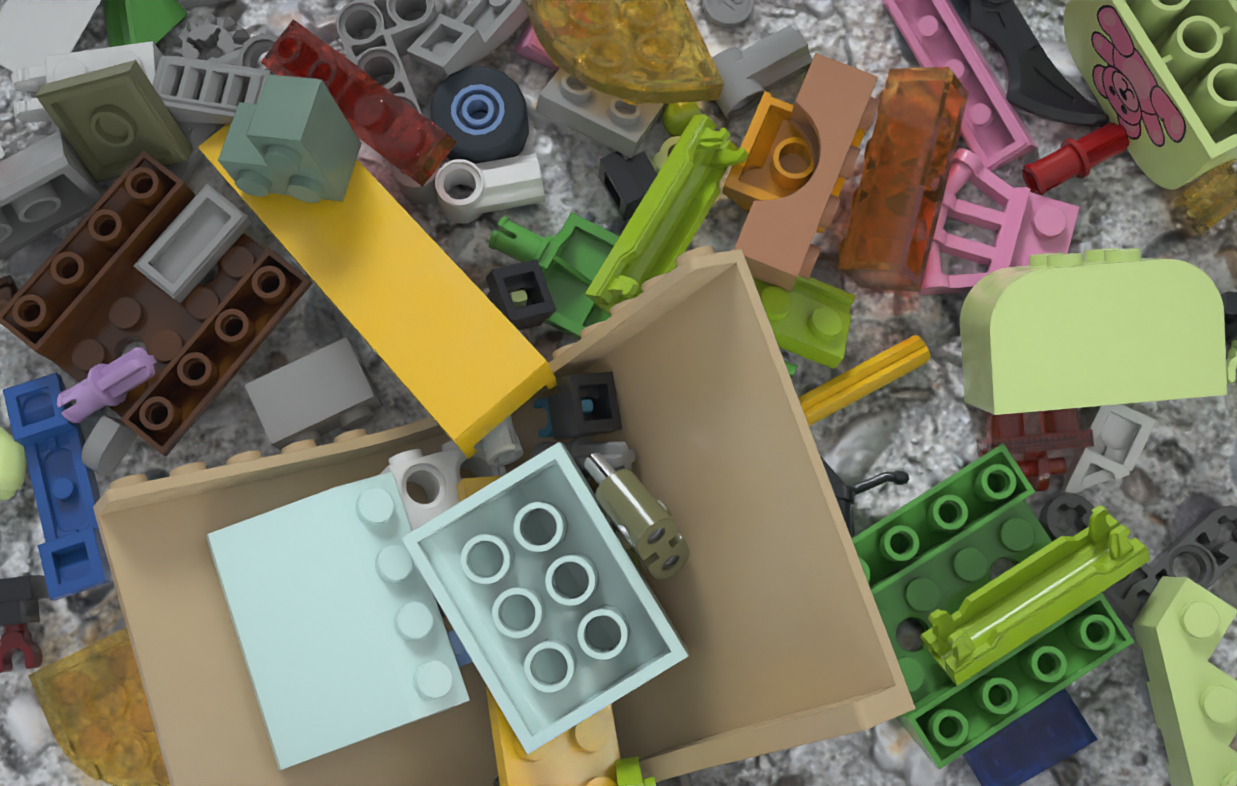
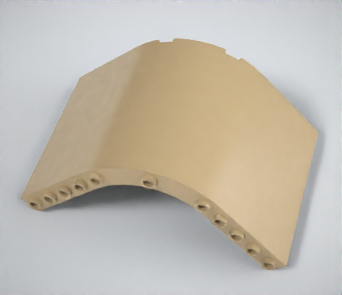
[93,246,916,786]

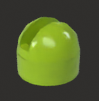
[662,92,702,137]

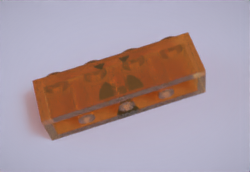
[838,67,969,292]

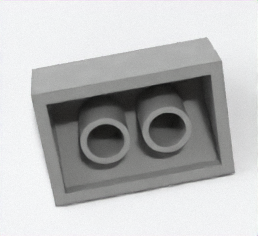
[0,130,104,260]

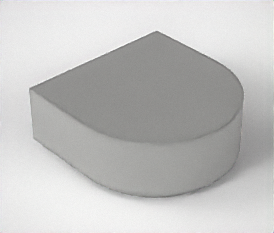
[81,415,138,475]

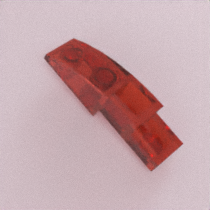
[260,19,457,187]

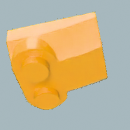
[722,91,865,233]

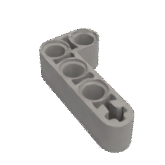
[336,0,442,205]

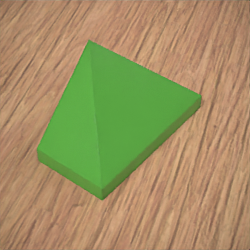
[103,0,188,47]

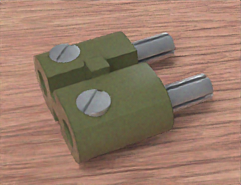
[584,453,690,580]

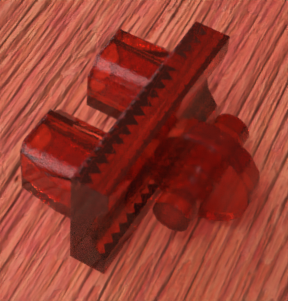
[976,408,1094,492]

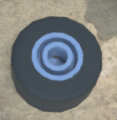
[430,66,529,164]

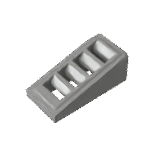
[152,56,275,124]

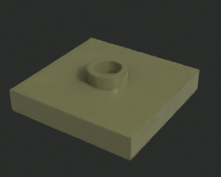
[35,60,193,182]

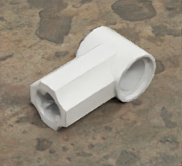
[435,153,545,223]

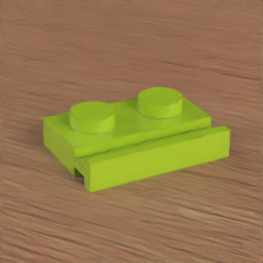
[753,276,856,369]

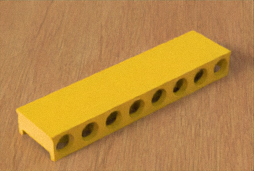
[198,124,557,459]

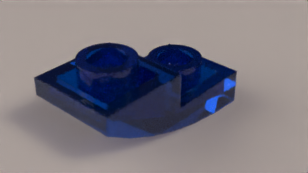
[963,688,1098,786]

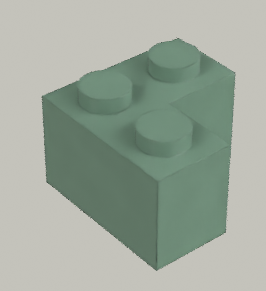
[218,74,362,203]

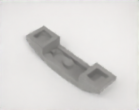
[407,0,540,75]

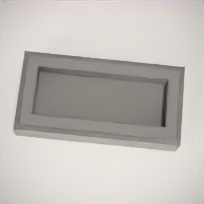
[133,184,252,304]

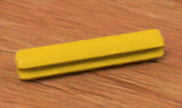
[798,335,931,426]

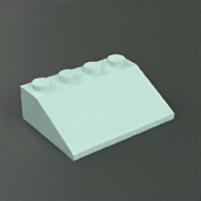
[401,442,689,755]
[206,472,470,771]

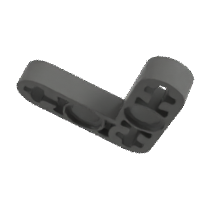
[1039,493,1237,629]

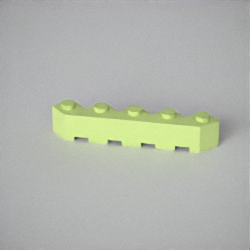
[1133,576,1237,786]

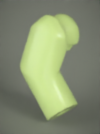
[0,426,27,501]

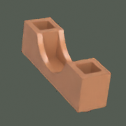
[733,53,881,292]

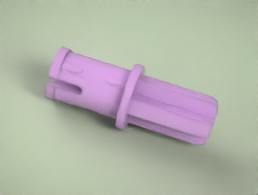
[57,348,157,423]

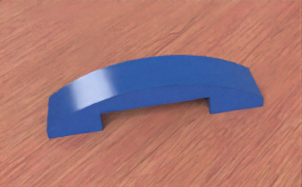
[3,372,110,601]

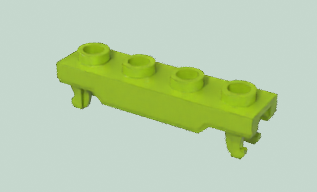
[585,114,749,317]
[920,505,1150,686]

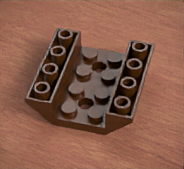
[0,150,313,456]

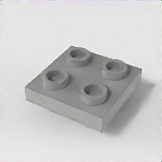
[536,35,679,158]

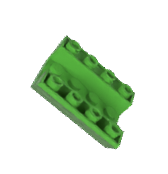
[851,443,1134,769]

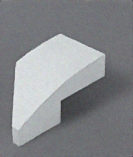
[1062,404,1157,494]

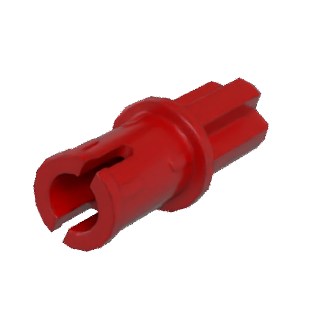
[1022,122,1130,195]

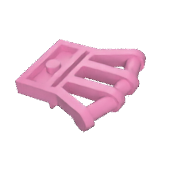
[912,148,1080,295]

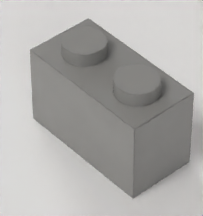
[244,337,383,451]

